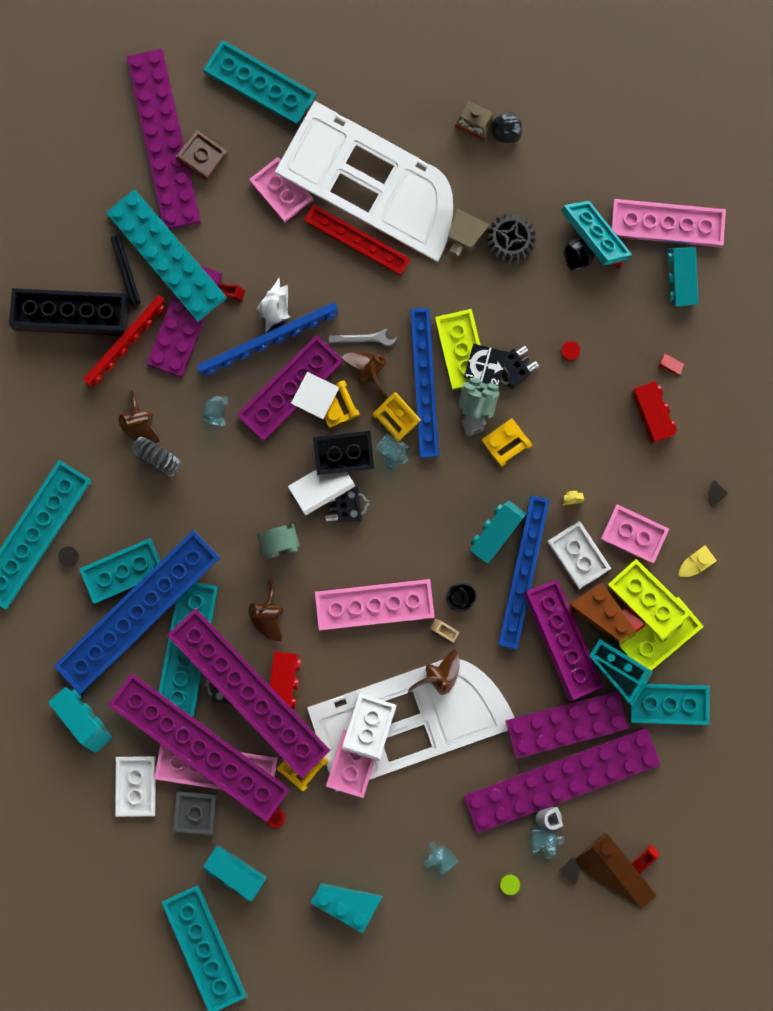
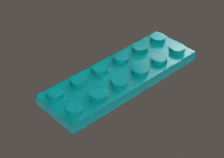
[203,40,317,127]
[161,885,247,1011]

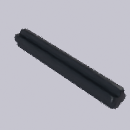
[110,234,141,306]

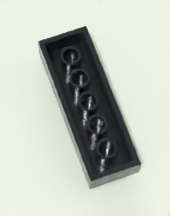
[9,288,129,336]

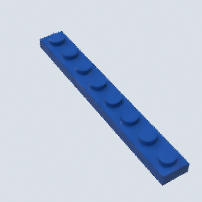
[197,302,338,376]
[410,308,439,458]
[498,495,550,650]

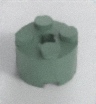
[457,378,499,419]
[257,524,300,559]

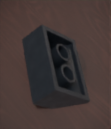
[313,431,375,475]

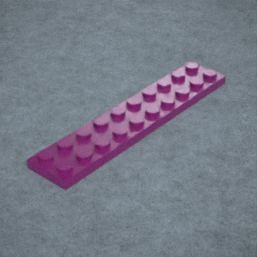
[126,49,201,230]
[167,608,331,778]
[108,673,290,822]
[463,728,661,834]

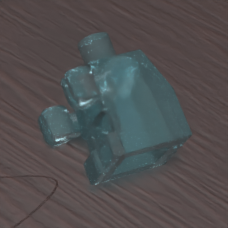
[202,396,229,426]
[375,433,410,470]
[530,829,564,859]
[423,841,459,876]

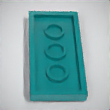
[560,201,632,265]
[79,538,161,605]
[630,684,709,725]

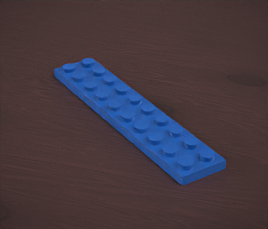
[54,530,221,694]

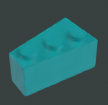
[666,247,698,306]
[470,500,526,564]
[590,639,653,706]
[48,687,114,753]
[203,845,268,902]
[311,883,382,933]

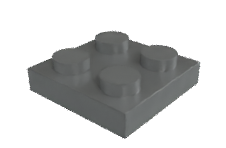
[173,791,217,835]

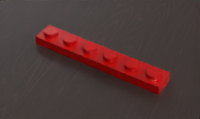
[304,204,410,276]
[83,295,167,388]

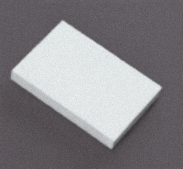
[288,469,355,515]
[547,521,611,590]
[342,693,397,761]
[115,756,156,817]

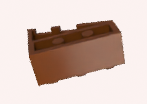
[570,583,636,646]

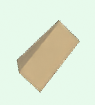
[430,619,460,643]

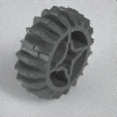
[486,213,537,264]
[131,437,181,477]

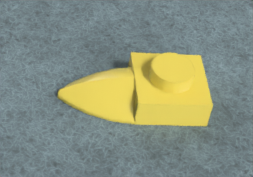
[562,491,584,505]
[678,545,717,577]

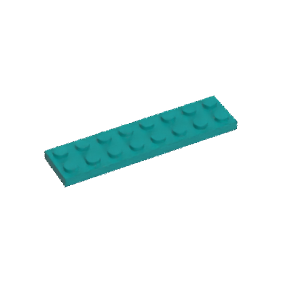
[106,189,227,322]
[0,460,92,610]
[158,582,219,718]

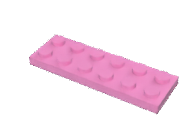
[611,199,726,247]
[315,579,435,631]
[154,744,278,790]

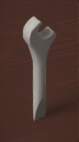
[329,329,397,347]

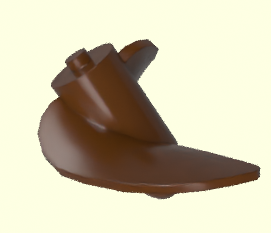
[342,352,388,398]
[118,390,160,443]
[248,580,283,641]
[407,650,460,695]

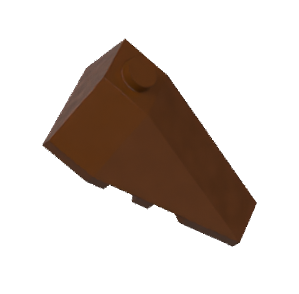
[575,833,656,908]

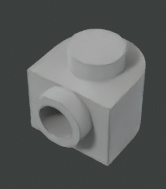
[461,415,486,436]
[536,807,563,830]

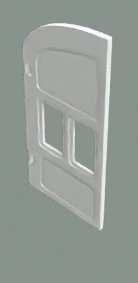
[275,101,453,262]
[307,659,515,791]

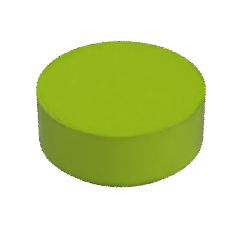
[500,874,520,895]

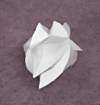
[256,278,291,333]

